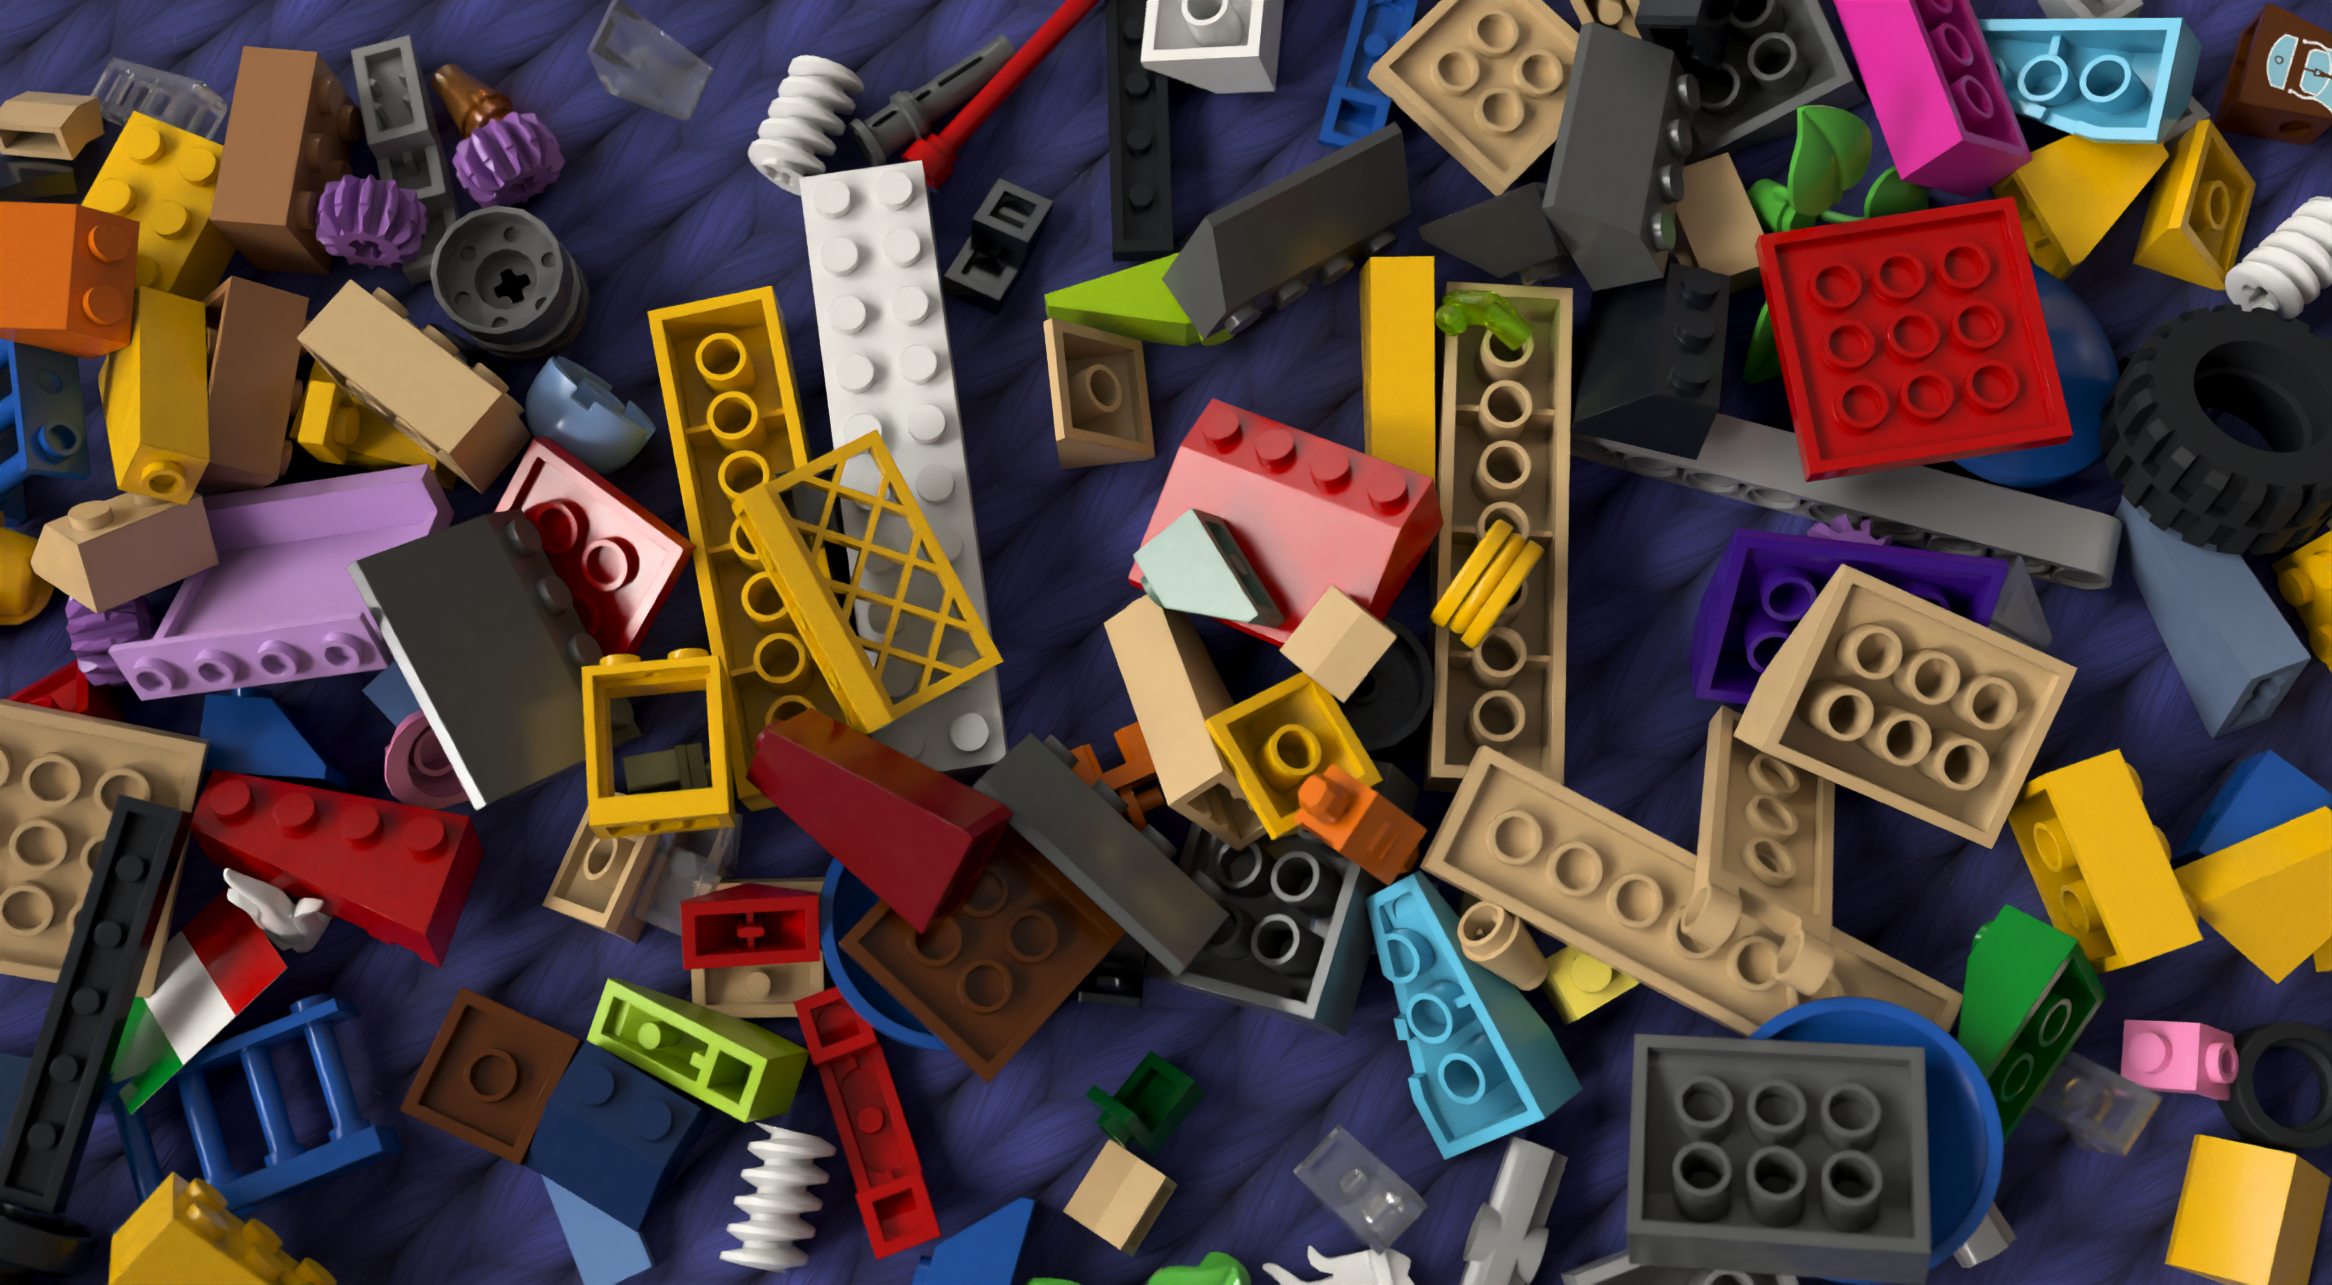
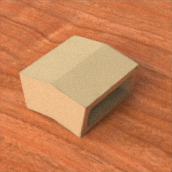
[0,91,105,160]
[1279,585,1397,703]
[1063,1139,1178,1257]

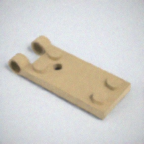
[1681,705,1835,996]

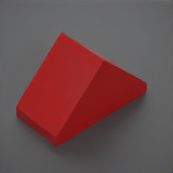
[681,882,820,970]

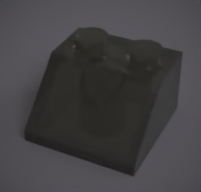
[1418,182,1577,287]

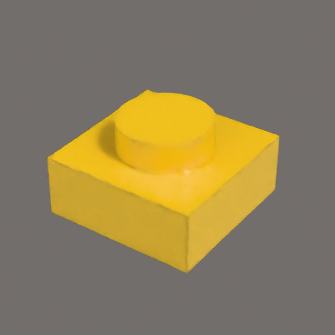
[297,380,360,465]

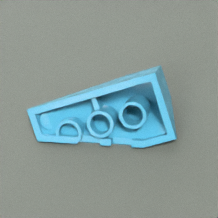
[1977,18,2202,144]
[1365,870,1583,1160]

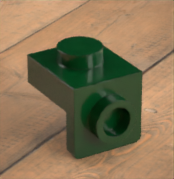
[1085,1051,1205,1156]

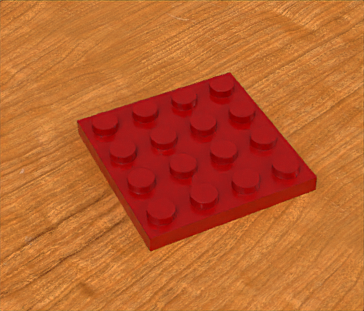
[1755,196,2073,482]

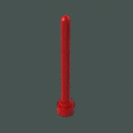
[902,0,1100,190]

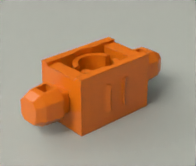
[1293,763,1427,886]

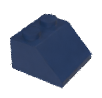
[524,1040,713,1232]

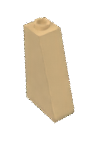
[1104,594,1268,851]

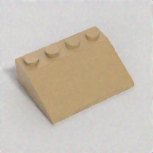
[1733,564,2078,849]

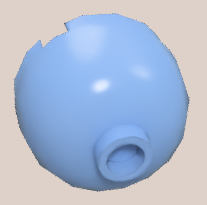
[524,356,656,474]

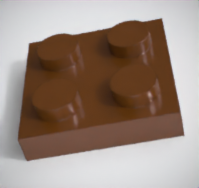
[399,987,585,1166]

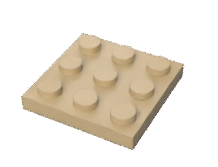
[1367,0,1579,200]

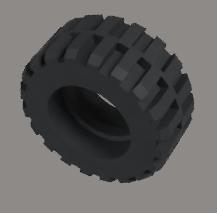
[2099,304,2332,555]

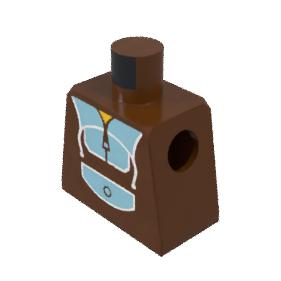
[2213,2,2332,145]

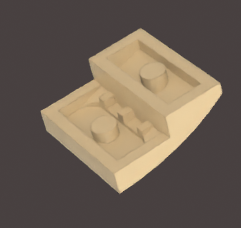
[691,877,828,1018]

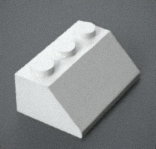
[1140,0,1284,94]

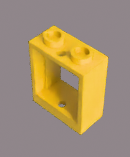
[582,648,736,840]

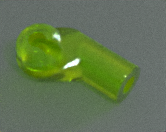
[1435,290,1534,351]

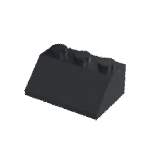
[1571,262,1731,460]

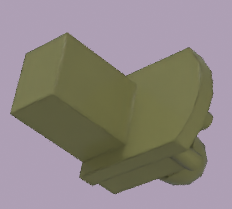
[623,743,736,832]

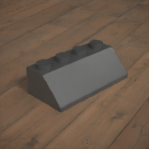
[1542,22,1700,291]
[1162,122,1411,340]
[972,733,1229,977]

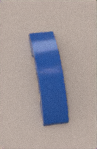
[1318,0,1419,149]

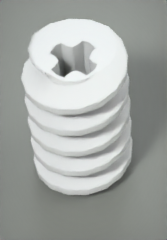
[748,56,864,196]
[2225,196,2332,319]
[720,1123,836,1273]

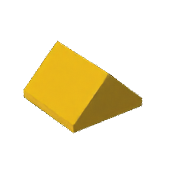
[2133,119,2256,290]
[1204,671,1383,840]
[2165,1134,2331,1285]

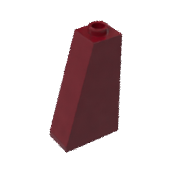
[746,708,1014,934]

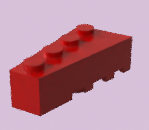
[190,769,484,968]

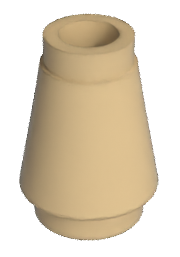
[1457,901,1549,990]

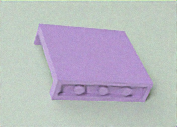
[108,464,455,701]

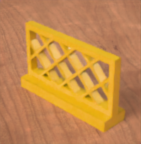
[731,429,1003,735]

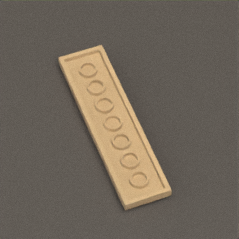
[1420,745,1963,1038]

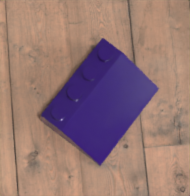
[1687,528,2009,704]

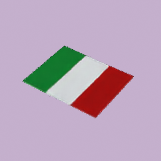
[110,886,288,1115]

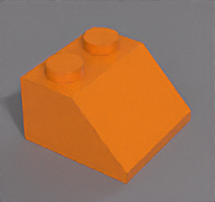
[0,201,140,360]

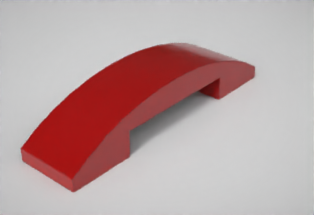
[793,987,943,1260]

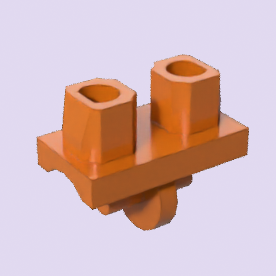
[1070,721,1165,832]

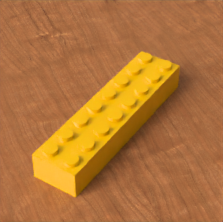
[647,285,868,812]

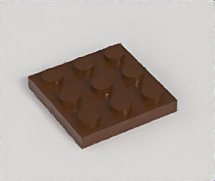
[839,823,1126,1085]

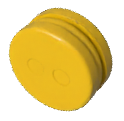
[1430,519,1544,649]

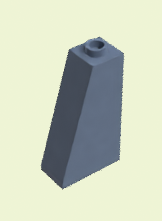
[2114,494,2311,739]

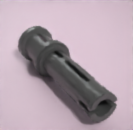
[848,34,1017,167]

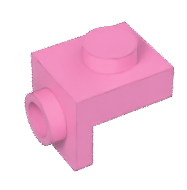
[2120,1020,2239,1100]

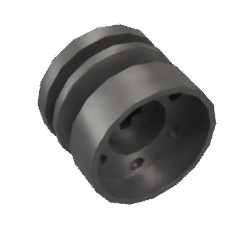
[430,205,591,364]

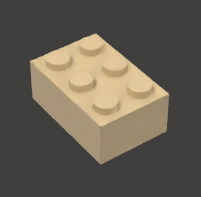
[297,279,532,494]

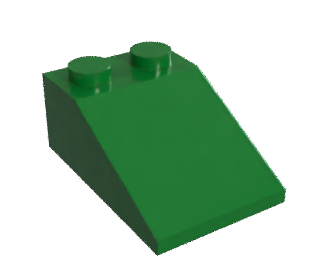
[1957,904,2107,1146]

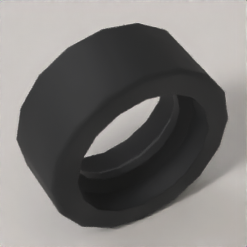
[2217,1021,2332,1151]

